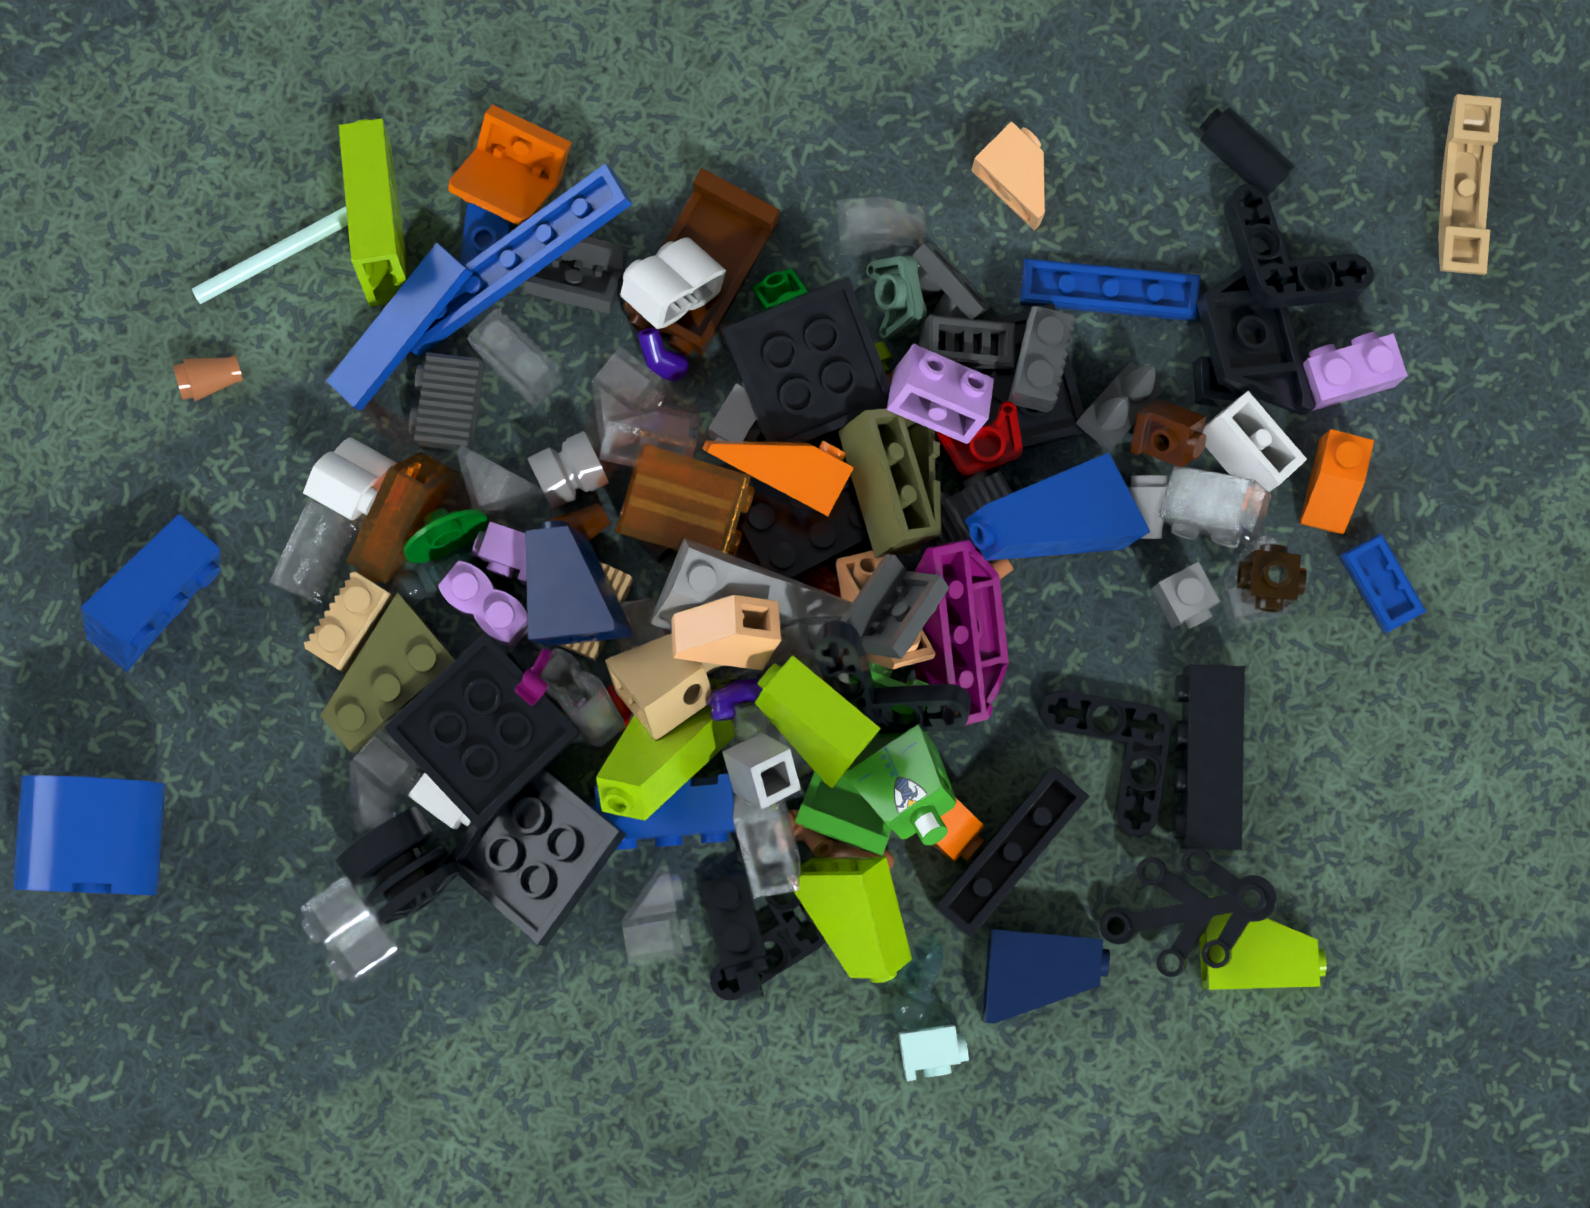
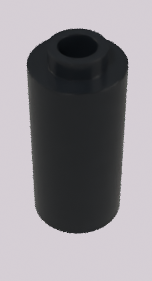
[1200,107,1295,197]

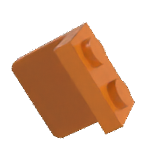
[448,104,572,225]

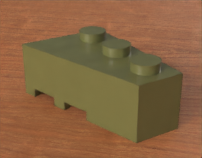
[838,408,941,558]
[320,592,456,754]

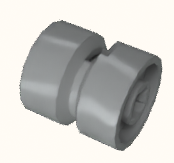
[527,431,609,510]

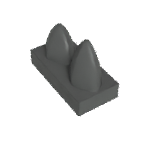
[912,243,993,320]
[1076,361,1165,452]

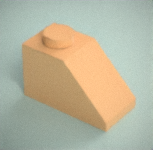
[971,121,1045,230]

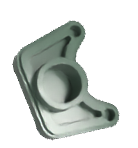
[866,256,927,341]

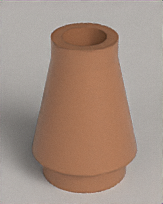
[173,355,243,402]

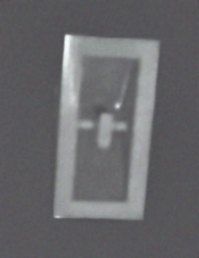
[457,445,544,518]

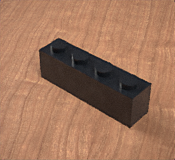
[1172,664,1245,851]
[932,766,1090,938]

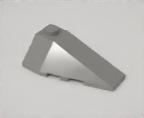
[650,537,852,645]

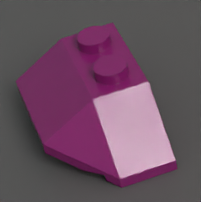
[914,540,1009,726]

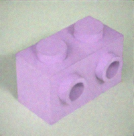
[1303,332,1408,411]
[887,344,994,444]

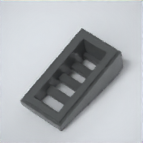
[919,315,1015,369]

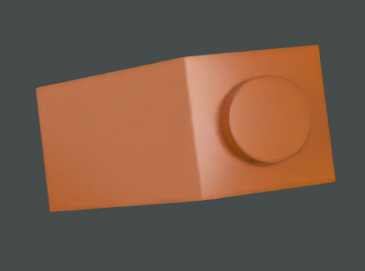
[1299,429,1374,535]
[932,797,984,862]

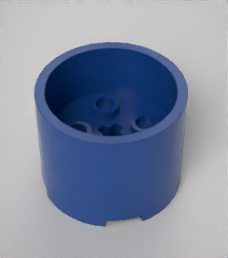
[13,775,166,895]

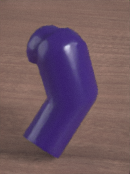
[638,327,689,381]
[707,678,763,721]

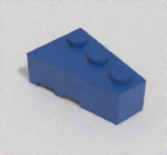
[81,514,221,672]
[595,773,737,850]

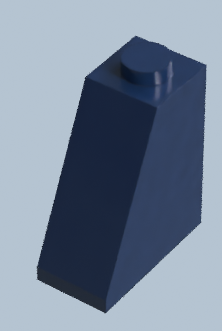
[525,521,632,646]
[982,929,1110,1024]

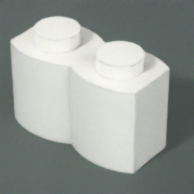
[620,237,726,329]
[303,437,399,520]

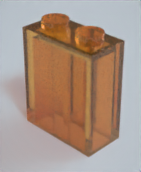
[615,444,754,556]

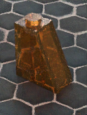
[346,452,459,583]

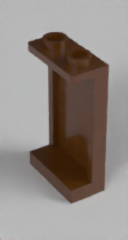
[623,168,779,356]

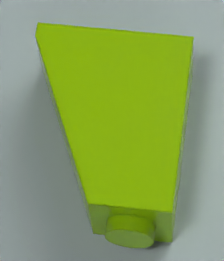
[755,655,880,788]
[787,857,912,983]
[1199,896,1327,990]

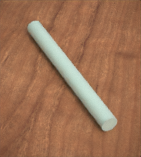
[192,206,348,304]

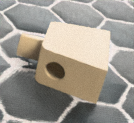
[605,634,724,740]

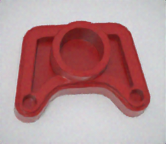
[936,401,1023,477]

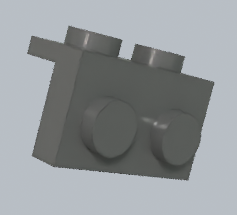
[524,237,626,314]
[840,554,950,659]

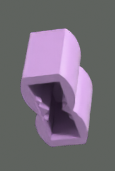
[438,561,528,648]

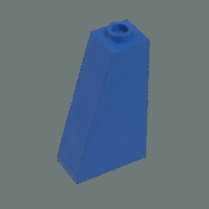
[964,452,1151,561]

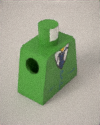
[844,725,957,845]

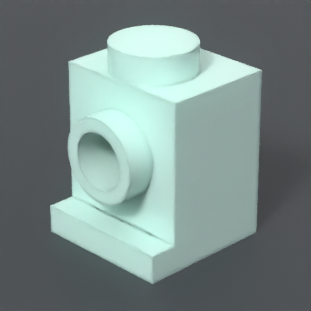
[898,1024,969,1081]

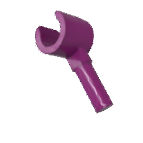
[514,649,552,706]

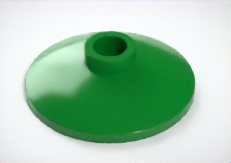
[403,508,488,563]

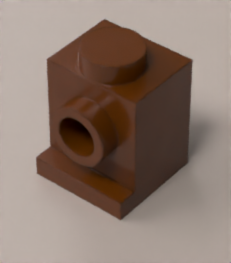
[1130,399,1206,468]

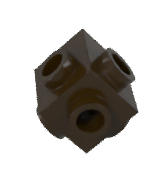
[1236,544,1307,612]

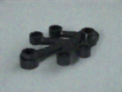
[1100,848,1277,977]

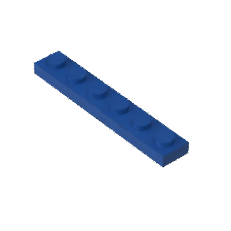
[410,163,633,357]

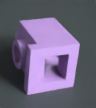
[472,522,527,586]

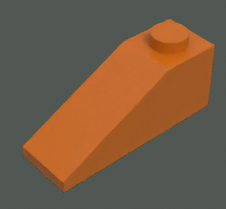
[702,440,854,516]

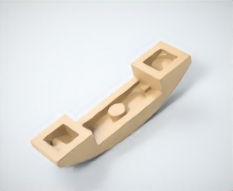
[1438,94,1501,275]

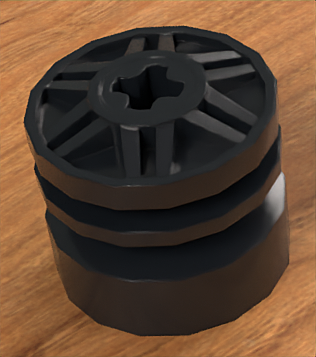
[336,807,460,927]

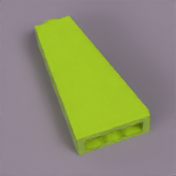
[338,118,410,307]
[596,678,750,821]

